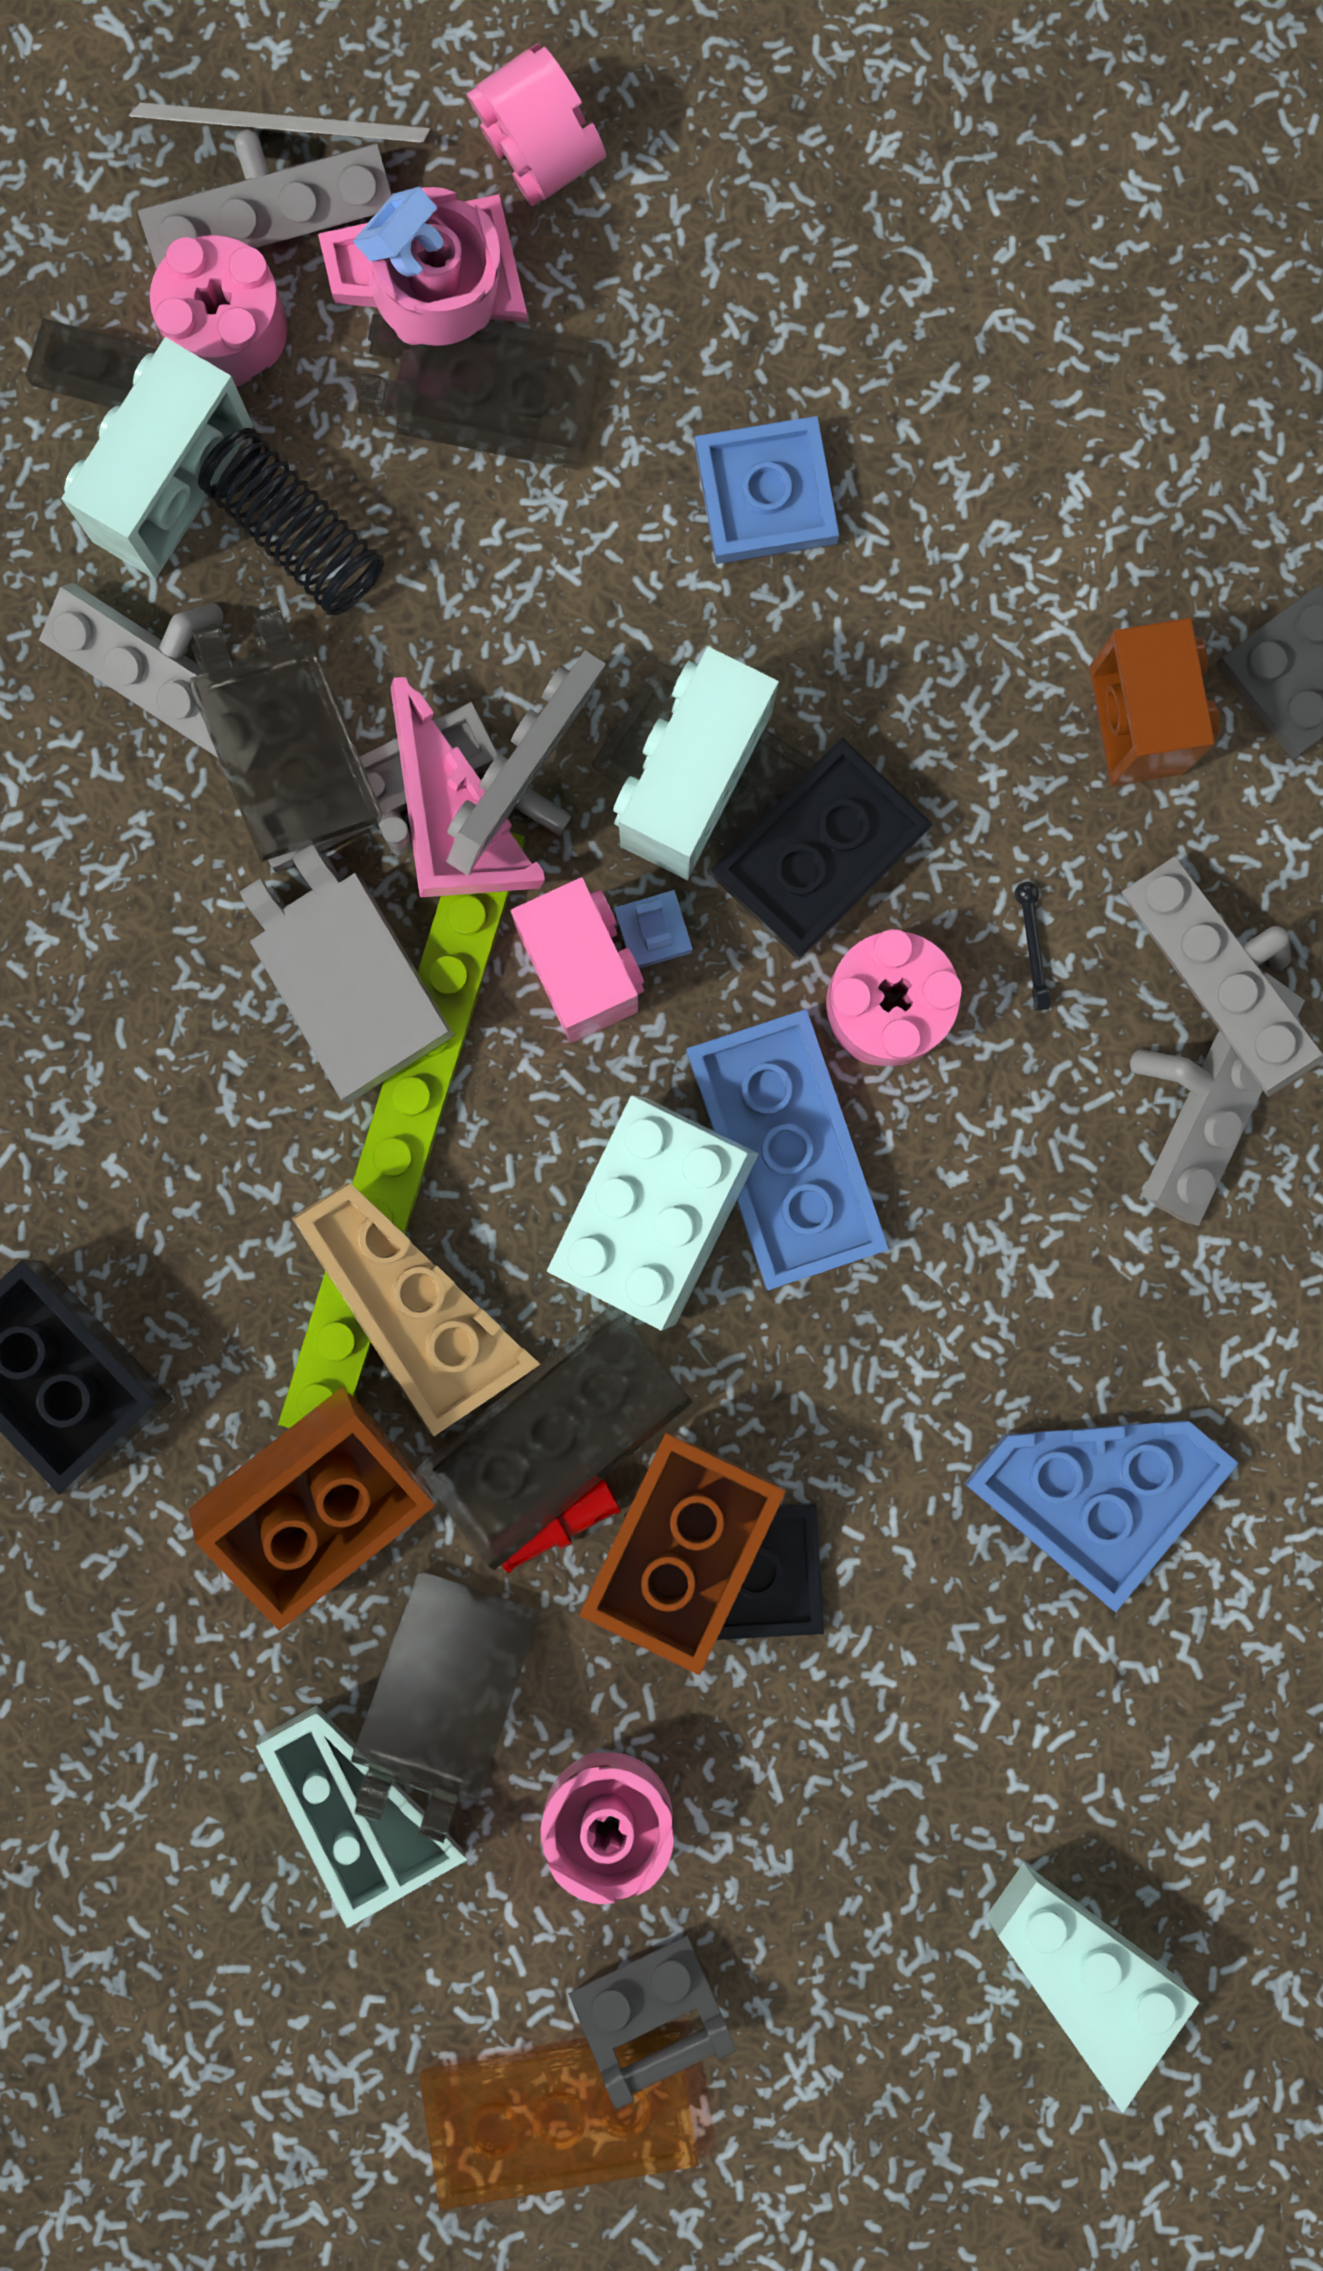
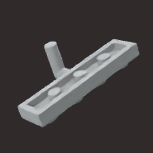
[137,128,391,269]
[39,583,281,776]
[446,650,606,876]
[245,702,498,873]
[1122,856,1323,1097]
[1130,971,1305,1226]

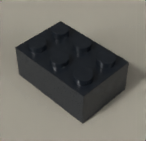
[0,1259,173,1495]

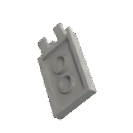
[240,844,455,1103]

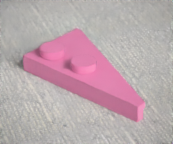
[390,677,545,897]

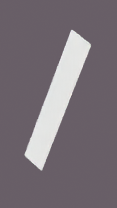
[129,103,430,142]

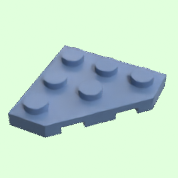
[964,1420,1239,1612]

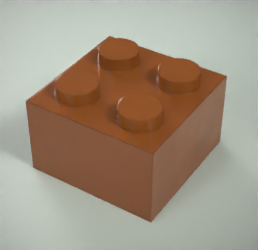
[1089,618,1220,786]

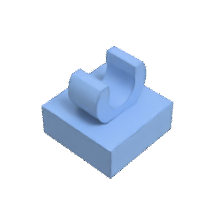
[352,186,444,277]
[614,890,693,969]

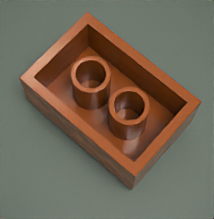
[188,1386,435,1631]
[579,1431,786,1676]

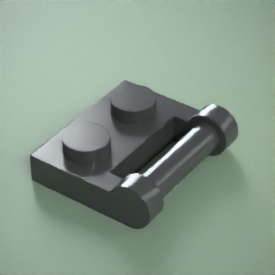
[568,1936,737,2110]

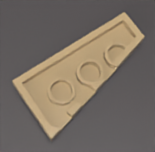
[292,1183,541,1437]

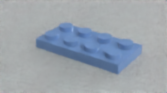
[686,1009,889,1291]

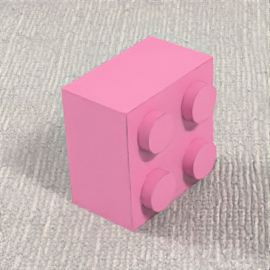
[510,877,644,1044]

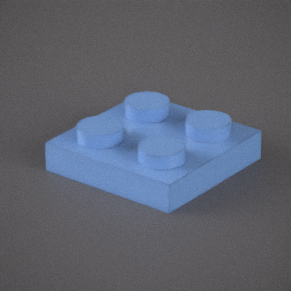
[694,416,839,564]

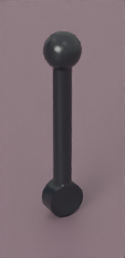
[1015,881,1050,1011]

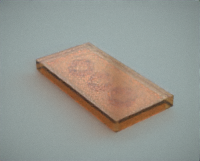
[420,2027,699,2211]

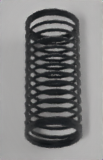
[198,428,384,616]

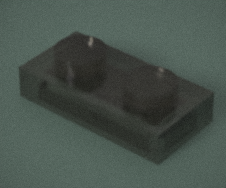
[25,318,157,408]

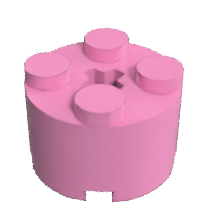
[467,43,606,206]
[371,187,500,346]
[150,235,288,386]
[826,929,962,1066]
[540,1752,674,1904]

